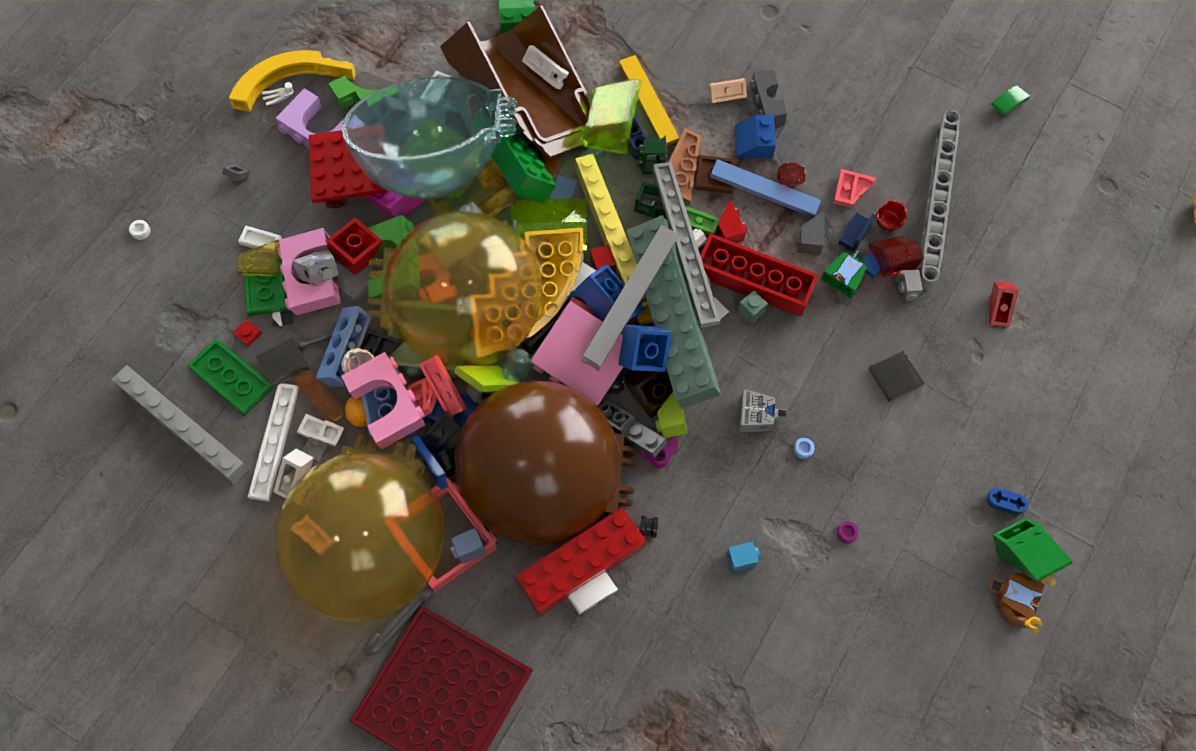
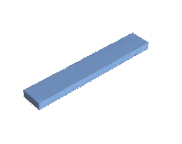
[710,159,821,218]

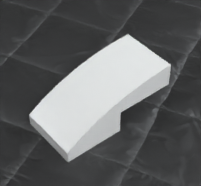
[297,414,344,447]
[568,572,618,615]

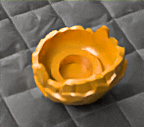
[345,396,368,427]

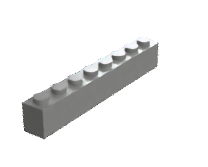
[112,365,249,485]

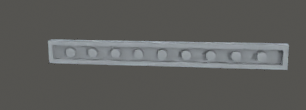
[652,162,720,328]

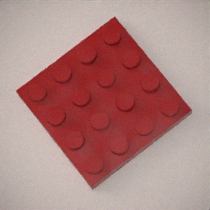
[308,124,388,204]

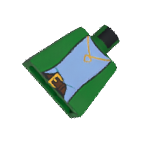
[821,251,867,299]

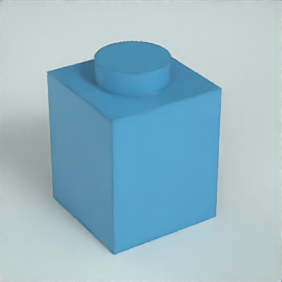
[726,542,761,573]

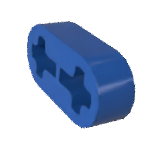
[986,488,1028,515]

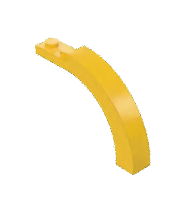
[229,50,356,112]

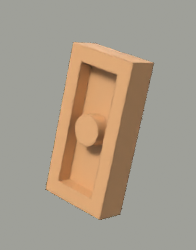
[709,78,747,103]

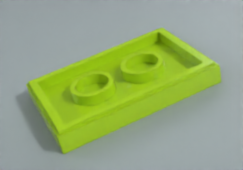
[454,365,521,392]

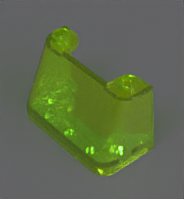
[581,79,641,154]

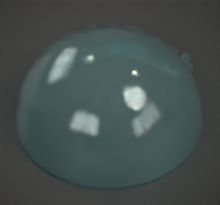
[341,77,517,199]

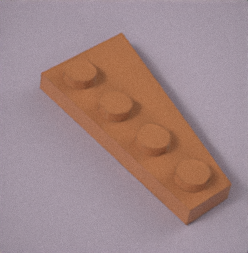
[657,128,701,204]

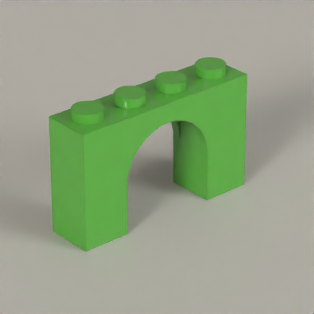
[367,215,420,305]

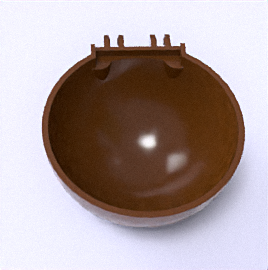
[454,381,637,546]

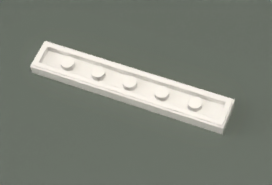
[248,383,300,502]

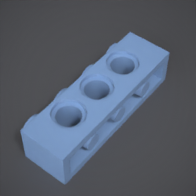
[316,306,372,387]

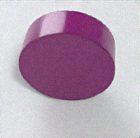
[836,521,859,544]

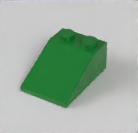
[499,0,535,34]

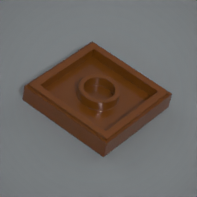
[695,155,735,194]

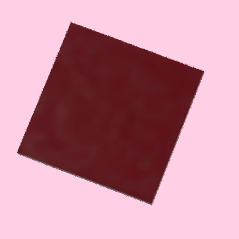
[349,605,533,751]

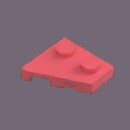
[833,169,876,208]
[407,378,437,416]

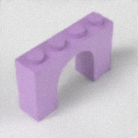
[276,88,362,149]

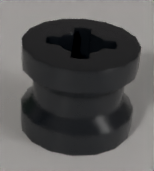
[640,516,658,538]

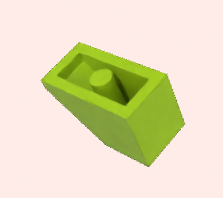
[655,392,688,439]

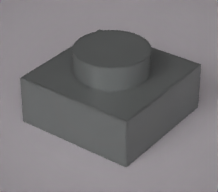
[222,164,250,182]

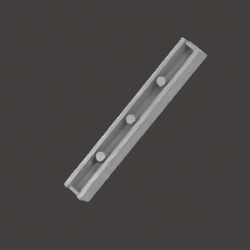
[581,225,679,372]

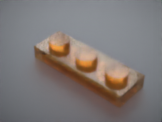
[293,367,346,423]

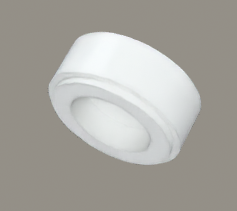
[129,220,150,240]

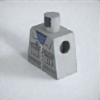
[293,248,339,284]
[739,389,786,433]

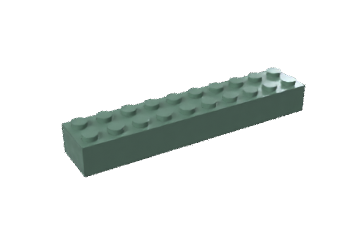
[627,215,721,409]

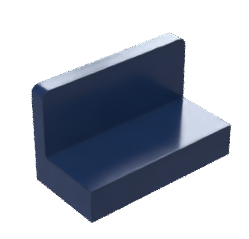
[838,213,876,253]

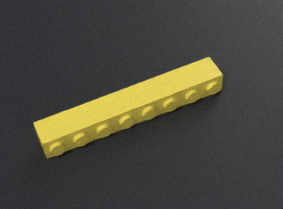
[575,154,637,285]

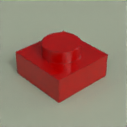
[232,319,262,347]

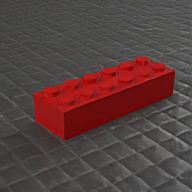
[700,233,819,317]
[516,507,646,617]

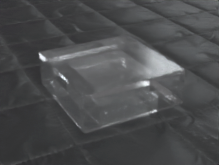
[302,437,329,464]

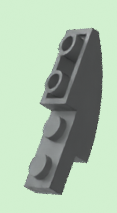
[598,399,667,457]

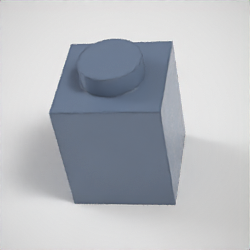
[450,528,486,564]

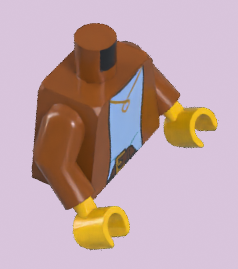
[988,572,1057,634]

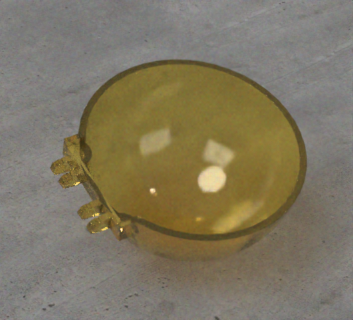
[367,211,542,368]
[274,435,445,622]

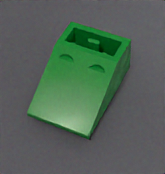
[992,517,1073,582]

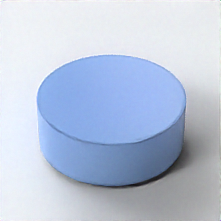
[793,438,815,459]

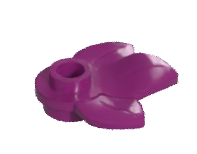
[639,430,679,468]

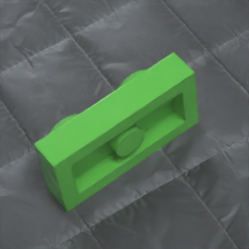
[685,206,720,236]

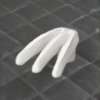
[262,82,294,106]

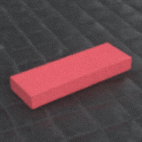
[419,354,467,416]

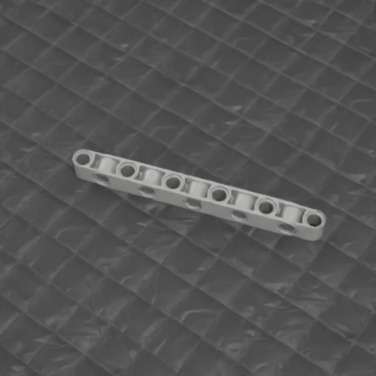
[918,110,960,290]

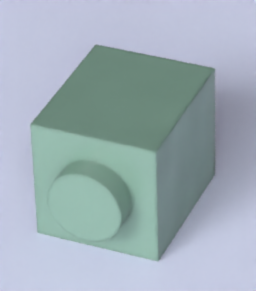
[737,291,768,325]

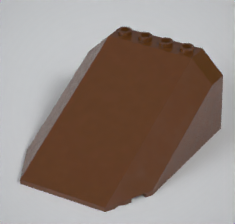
[440,5,598,158]

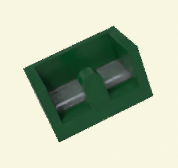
[638,135,667,174]
[634,182,667,219]

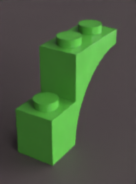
[328,76,399,115]

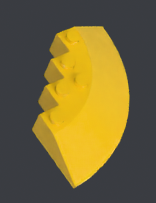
[469,228,584,356]

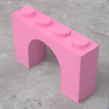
[278,228,341,316]
[341,352,425,450]

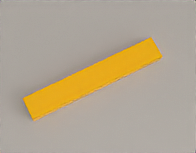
[619,55,680,146]

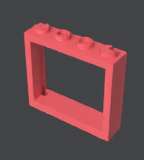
[385,478,497,593]

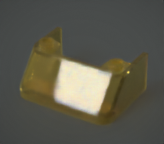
[420,148,516,224]

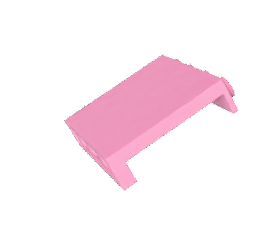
[530,301,623,406]

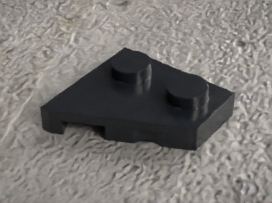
[360,329,402,357]
[420,411,463,454]

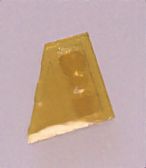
[236,240,280,276]

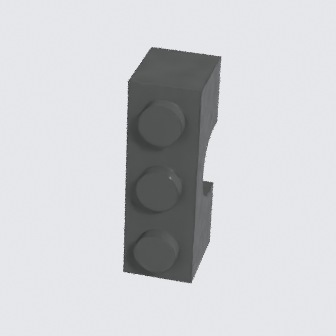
[749,70,787,126]

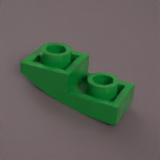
[991,86,1030,116]

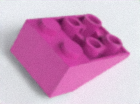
[365,166,425,219]

